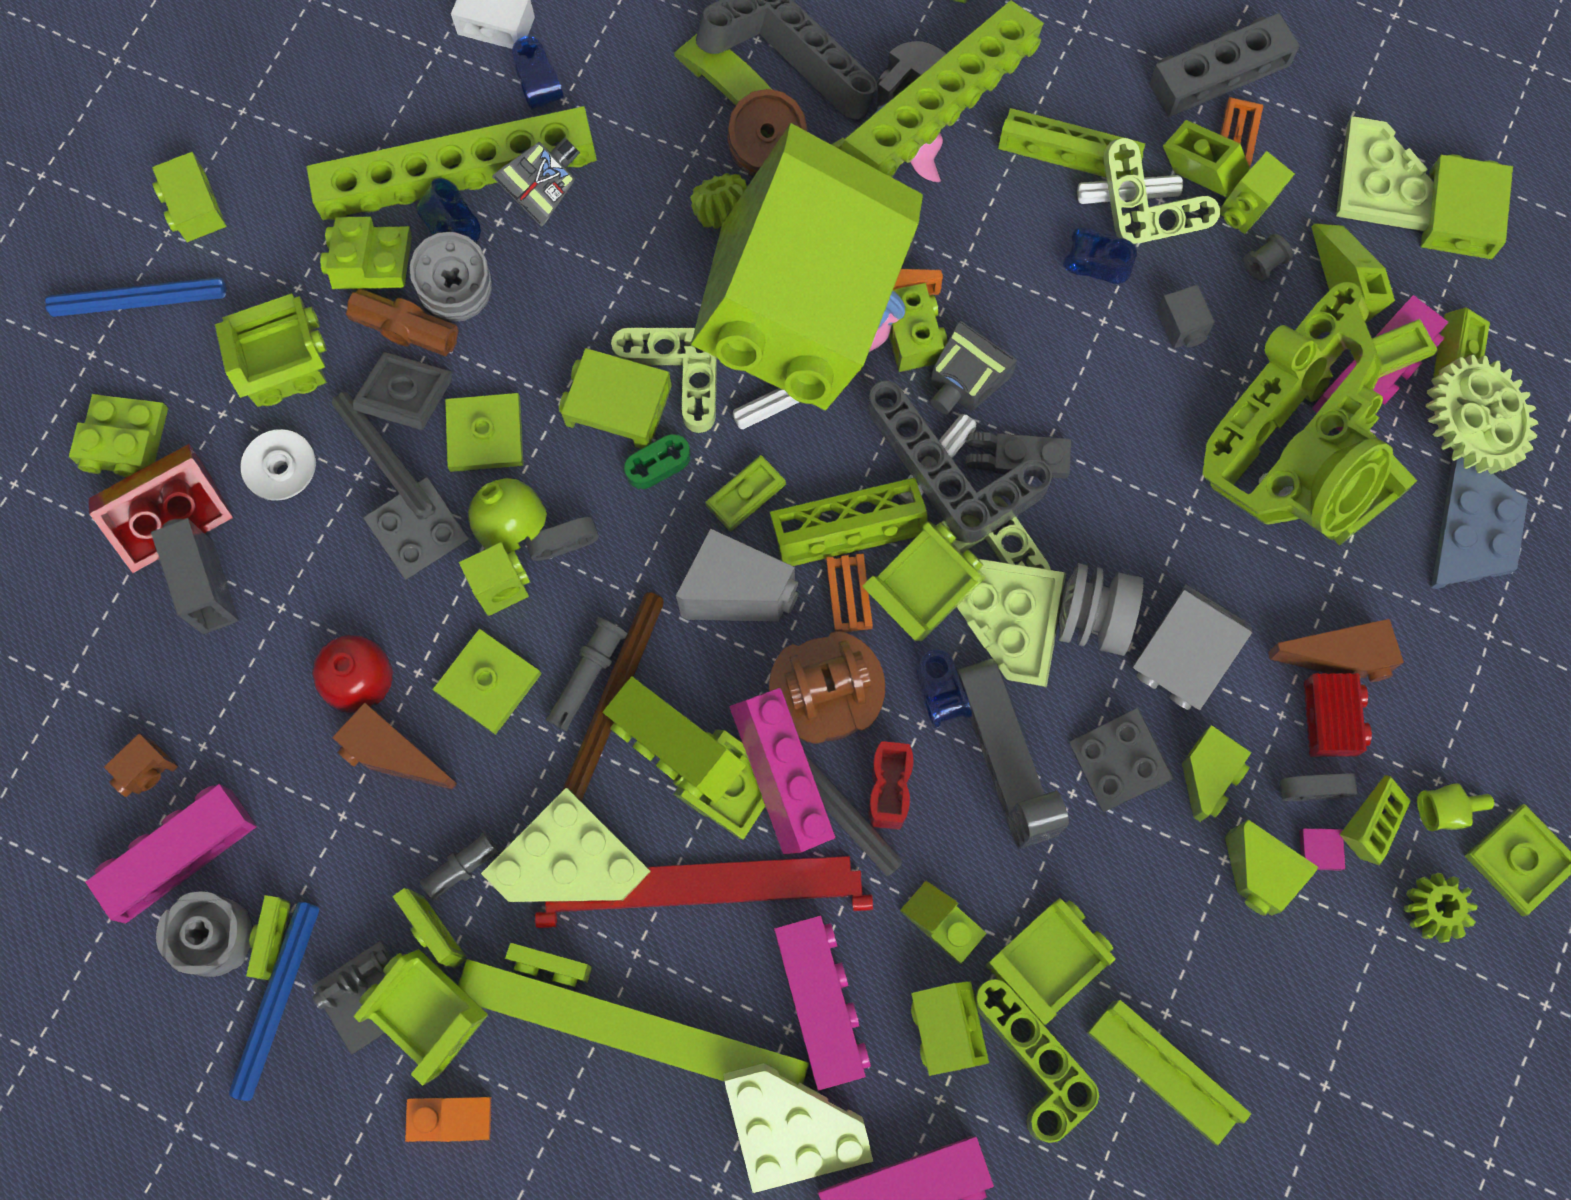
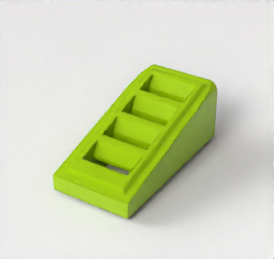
[1339,775,1411,865]

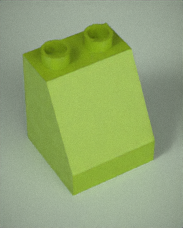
[691,123,923,411]

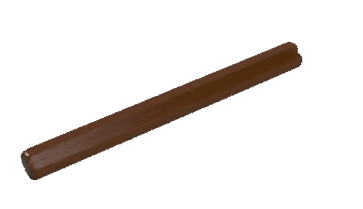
[561,592,664,802]

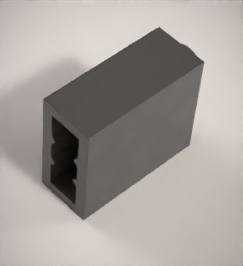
[151,518,239,635]

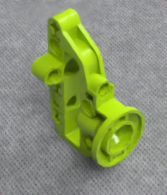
[1202,282,1393,537]

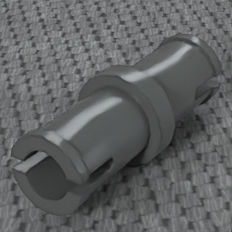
[420,832,499,901]

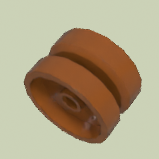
[727,89,807,176]

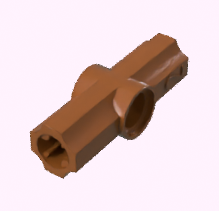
[346,289,459,357]

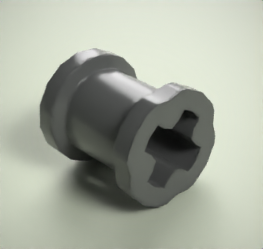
[1243,234,1293,281]

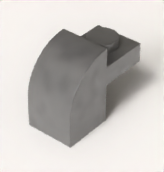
[877,41,946,106]

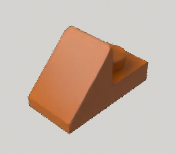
[405,1097,491,1142]

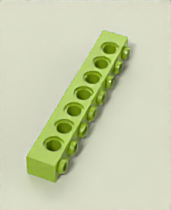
[841,0,1044,177]
[306,106,597,220]

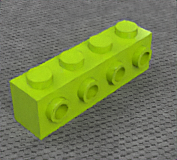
[602,676,747,803]

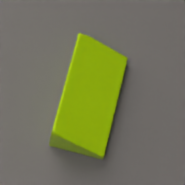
[1433,307,1490,377]

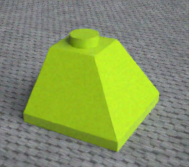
[1225,819,1318,916]

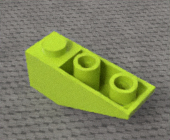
[1311,224,1395,322]

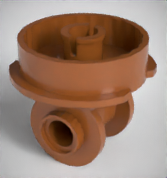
[769,631,885,744]

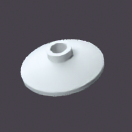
[241,429,316,500]

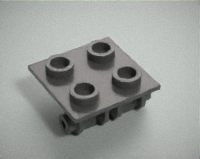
[363,477,469,580]
[1069,708,1174,812]
[311,941,392,1055]

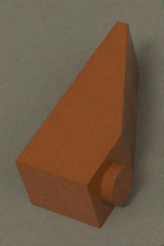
[1268,619,1404,682]
[332,703,457,789]

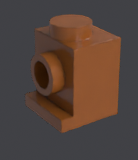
[104,733,179,797]

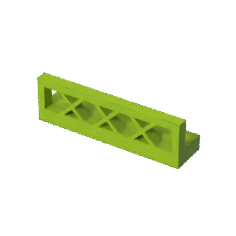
[998,108,1146,178]
[770,477,927,566]
[1087,1000,1251,1146]

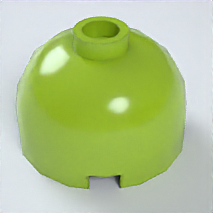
[468,478,547,553]

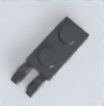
[966,432,1071,479]

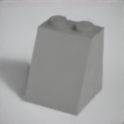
[676,529,798,622]
[1133,584,1252,710]

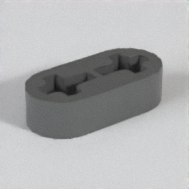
[526,517,599,561]
[1280,774,1358,801]

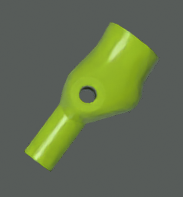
[1417,783,1494,831]

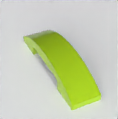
[674,34,773,138]

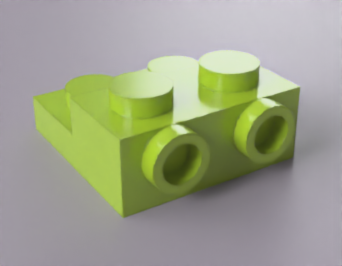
[320,217,412,289]
[69,394,168,478]
[673,730,765,840]

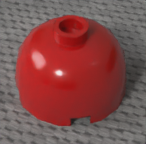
[312,635,393,713]

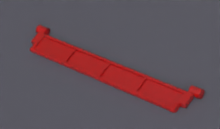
[535,856,873,928]

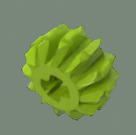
[690,173,748,229]
[1403,873,1478,943]

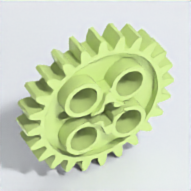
[1426,355,1538,474]

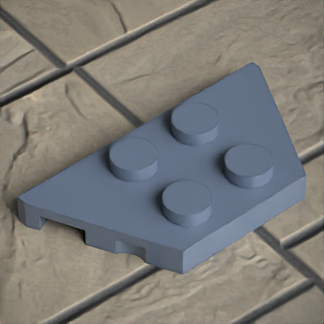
[1431,457,1528,589]

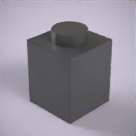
[1157,284,1215,349]

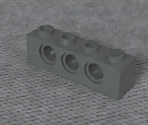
[1149,13,1300,117]

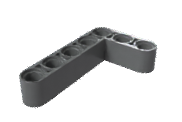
[696,0,877,119]
[869,381,1052,543]
[955,658,1069,849]

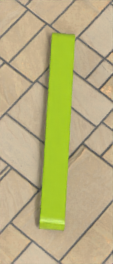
[458,959,809,1085]

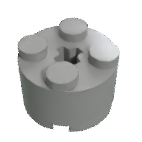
[156,891,252,977]

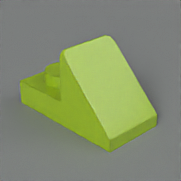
[900,881,987,964]

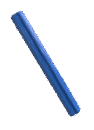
[45,277,226,317]
[229,902,319,1101]

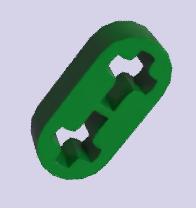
[624,434,691,489]

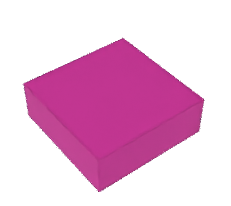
[1299,829,1345,871]

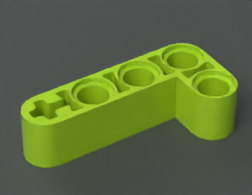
[974,979,1099,1143]

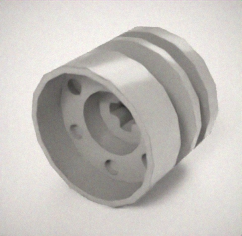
[410,232,492,322]
[1058,562,1143,656]

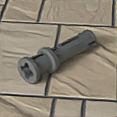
[545,617,628,732]

